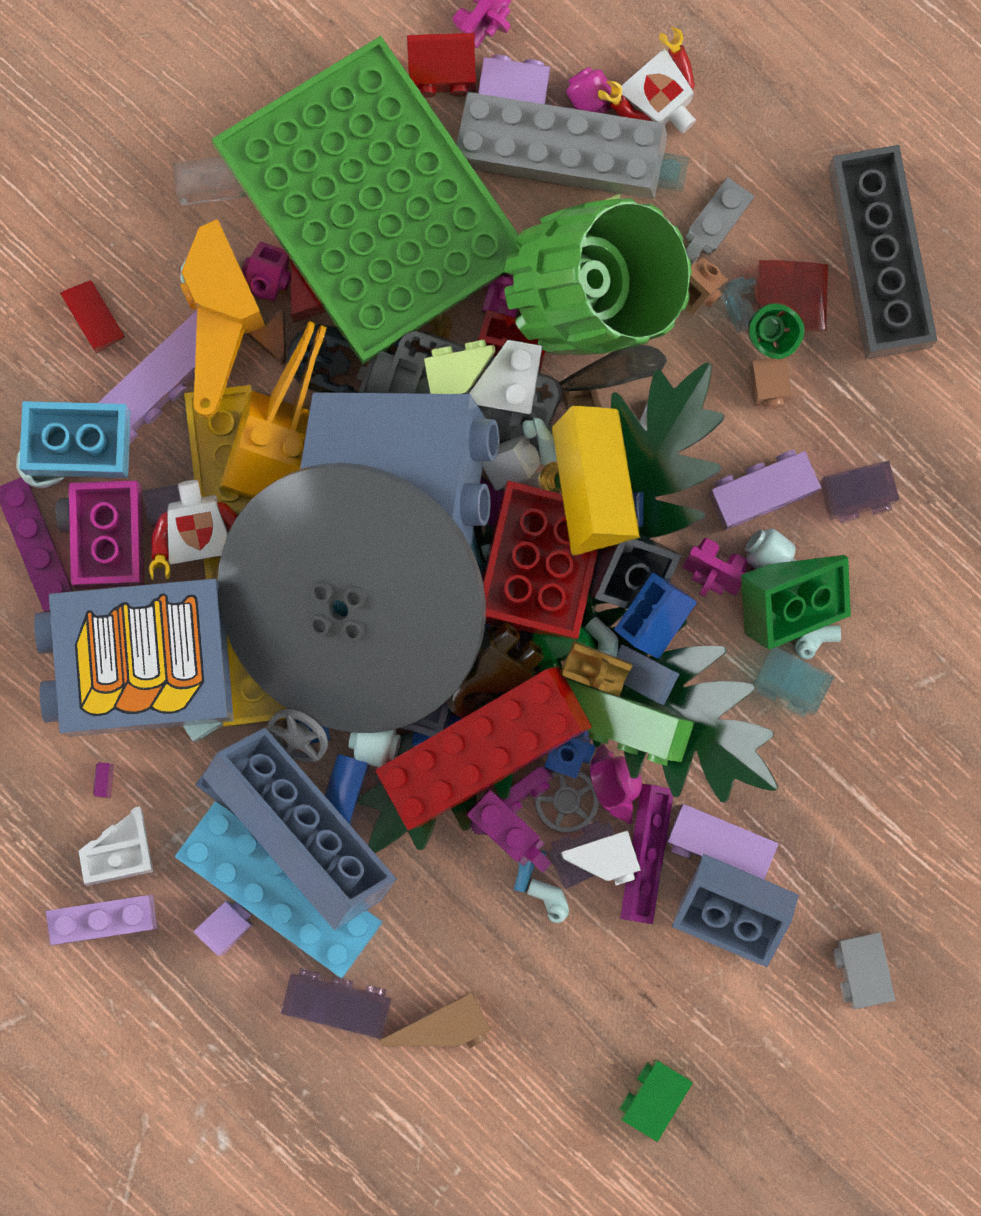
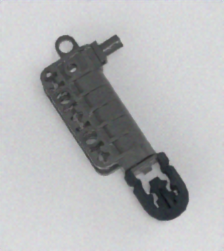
[287,324,562,457]

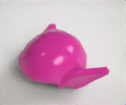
[590,744,642,824]

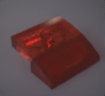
[758,260,829,331]

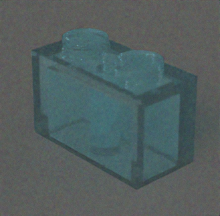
[752,647,834,717]

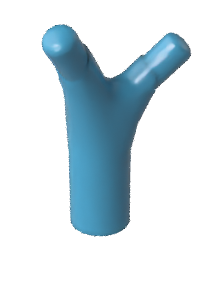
[514,850,547,893]

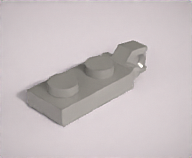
[685,177,754,265]

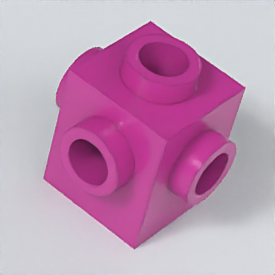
[242,241,291,301]

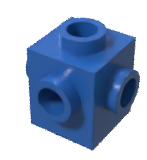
[544,731,596,779]

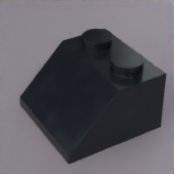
[589,533,681,609]

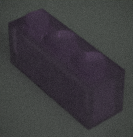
[281,968,392,1039]

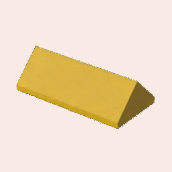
[552,406,640,555]

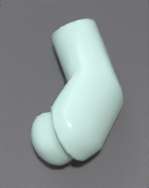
[522,417,557,466]
[795,625,841,659]

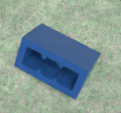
[614,573,697,659]
[324,754,369,826]

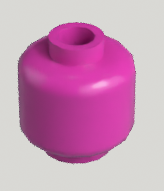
[566,66,611,114]

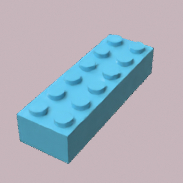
[175,801,383,979]

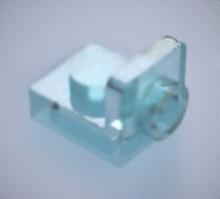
[657,153,690,192]
[721,276,757,333]

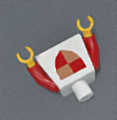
[598,26,696,134]
[149,480,238,580]

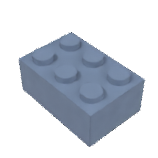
[672,854,799,967]

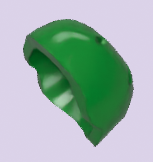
[748,303,805,359]

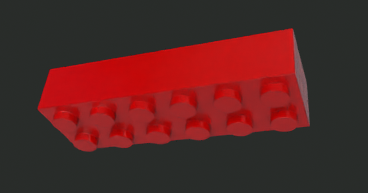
[375,666,592,831]

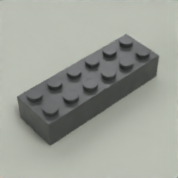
[828,145,937,360]

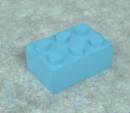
[19,401,131,478]

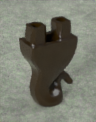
[445,622,544,718]

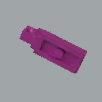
[466,789,552,873]

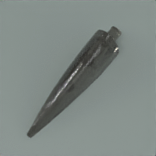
[559,345,667,392]

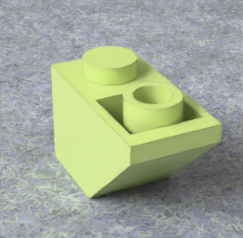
[424,340,496,394]

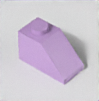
[194,901,253,956]

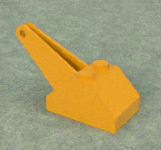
[180,219,265,418]
[219,321,326,500]

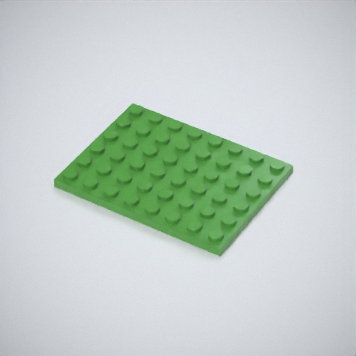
[212,36,522,365]

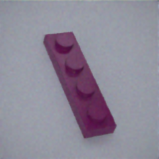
[0,477,74,612]
[620,783,673,924]

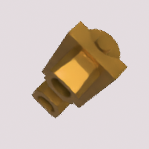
[560,641,633,697]

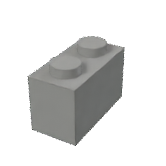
[832,932,896,1009]

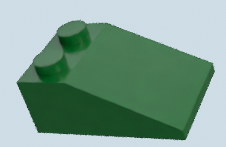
[741,555,851,650]

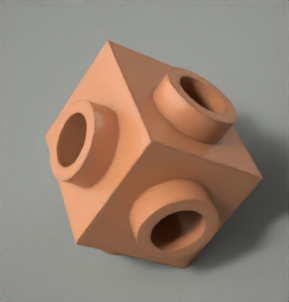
[686,257,728,316]

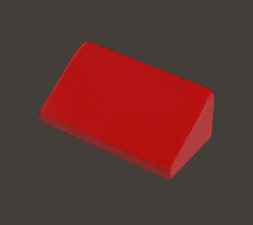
[60,280,125,354]

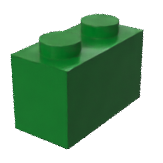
[619,1059,693,1142]

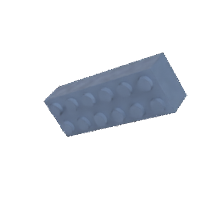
[203,728,397,930]

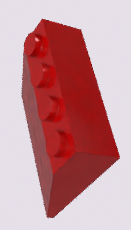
[482,481,598,640]

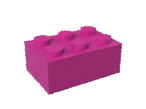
[69,480,145,589]

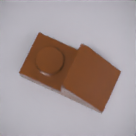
[247,309,287,366]

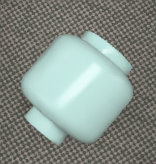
[745,528,796,569]
[348,729,401,767]

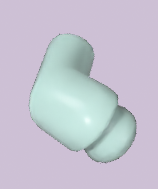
[585,617,619,657]
[527,878,569,923]

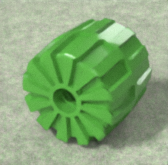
[504,198,692,355]

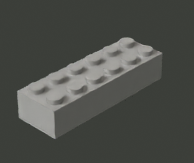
[456,92,668,199]

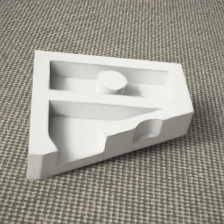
[469,340,542,414]
[79,806,153,886]

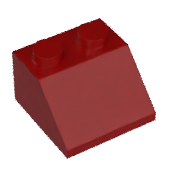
[407,33,476,98]

